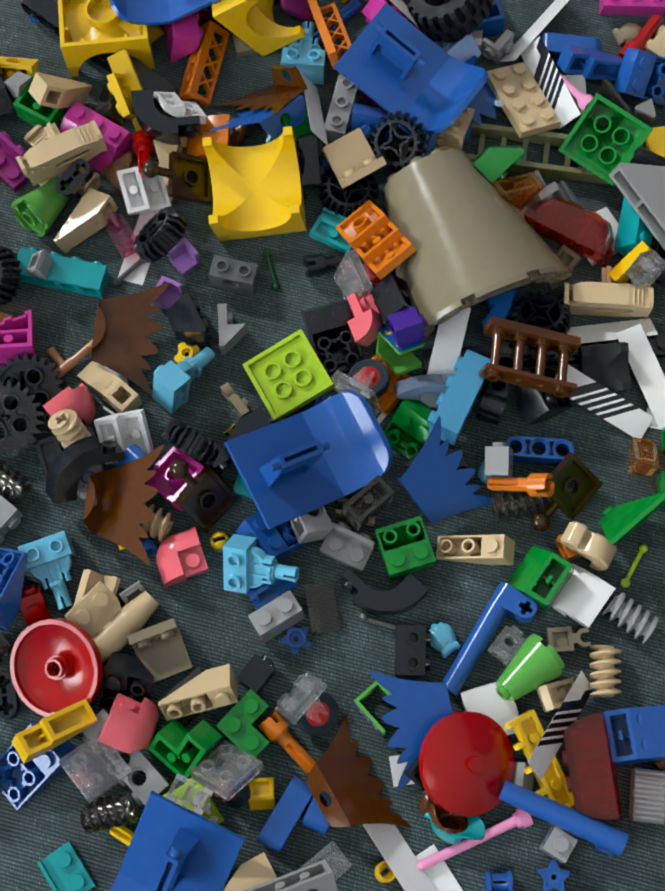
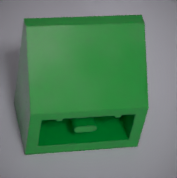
[473,146,525,183]
[384,399,433,460]
[375,516,436,581]
[507,546,574,612]

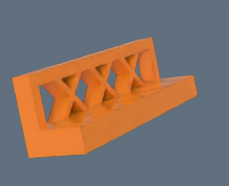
[307,0,352,70]
[178,20,230,107]

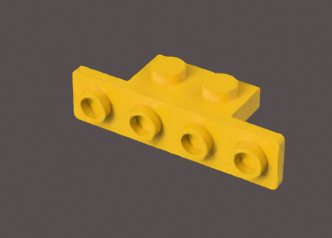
[106,49,148,136]

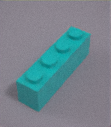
[614,163,653,256]
[17,247,110,299]

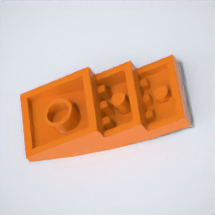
[335,200,417,280]

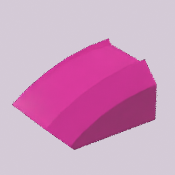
[145,446,205,511]

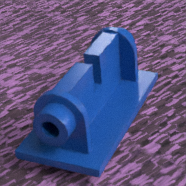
[247,579,298,610]

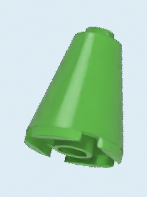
[11,178,71,237]
[496,634,565,702]

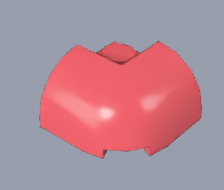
[347,293,383,346]
[43,383,97,426]
[156,527,209,588]
[98,693,160,754]

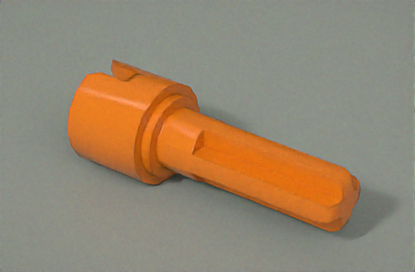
[487,473,555,497]
[258,710,316,775]

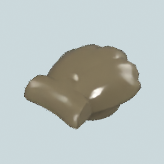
[612,22,642,46]

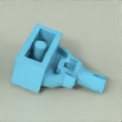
[281,21,326,85]
[152,347,215,415]
[18,531,75,610]
[223,534,299,594]

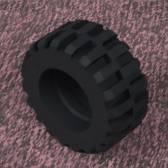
[407,0,493,43]

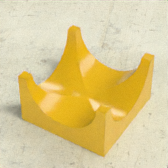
[58,0,155,77]
[212,0,305,57]
[202,126,307,242]

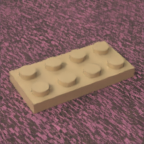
[486,62,561,138]

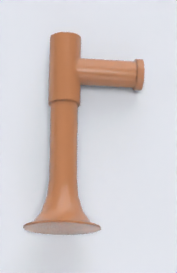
[46,339,93,379]

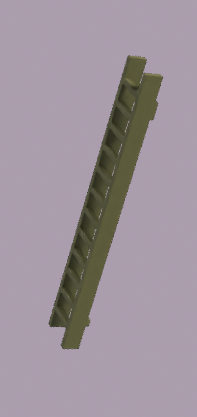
[367,109,616,186]

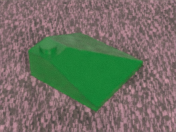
[558,93,653,187]
[599,492,665,545]

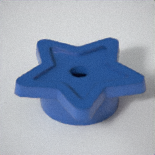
[280,626,311,655]
[537,859,570,891]

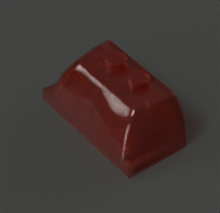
[524,196,614,267]
[562,713,624,820]

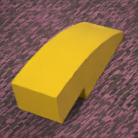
[12,699,98,764]

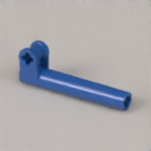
[442,582,537,697]
[499,780,629,858]

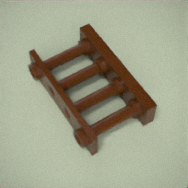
[479,316,581,398]

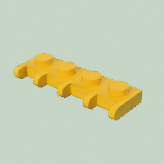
[503,709,577,807]

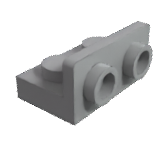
[319,522,375,573]

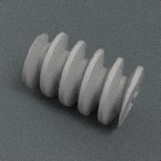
[602,592,659,644]

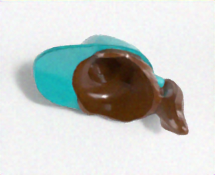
[419,791,485,845]

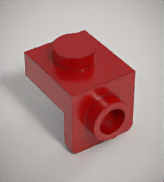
[20,585,51,626]

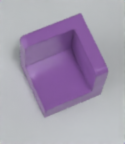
[168,237,201,277]
[154,275,185,310]

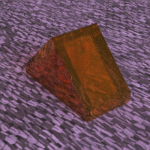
[102,152,135,202]
[493,172,544,211]
[627,437,659,476]

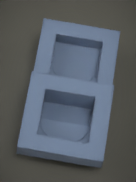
[393,374,446,400]

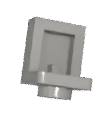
[481,29,514,63]

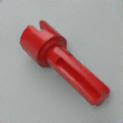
[618,14,663,58]
[132,130,154,178]

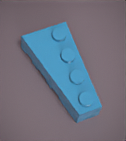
[427,349,491,445]

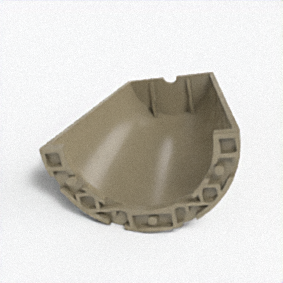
[384,148,572,341]

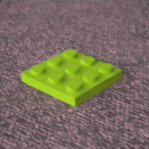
[242,329,335,422]

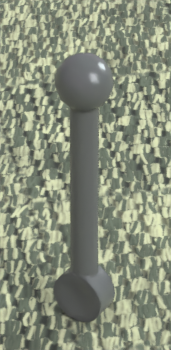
[111,257,147,287]
[358,613,405,629]

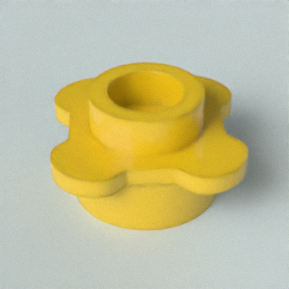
[174,342,200,363]

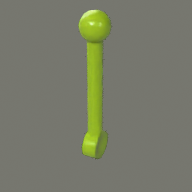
[620,544,648,588]

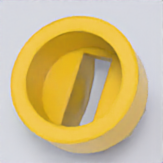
[210,531,229,552]
[374,861,395,883]

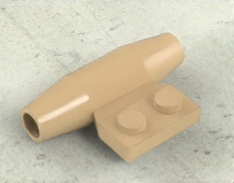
[64,581,159,665]

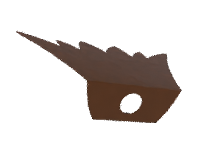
[213,65,308,115]
[91,282,169,396]
[83,444,165,565]
[306,715,411,828]

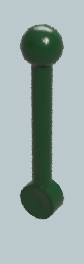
[263,249,280,291]

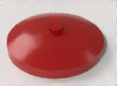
[10,618,103,717]
[419,711,515,817]

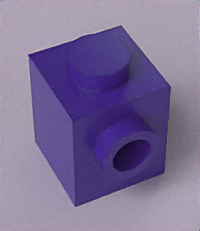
[388,306,426,347]

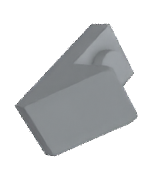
[217,303,247,355]

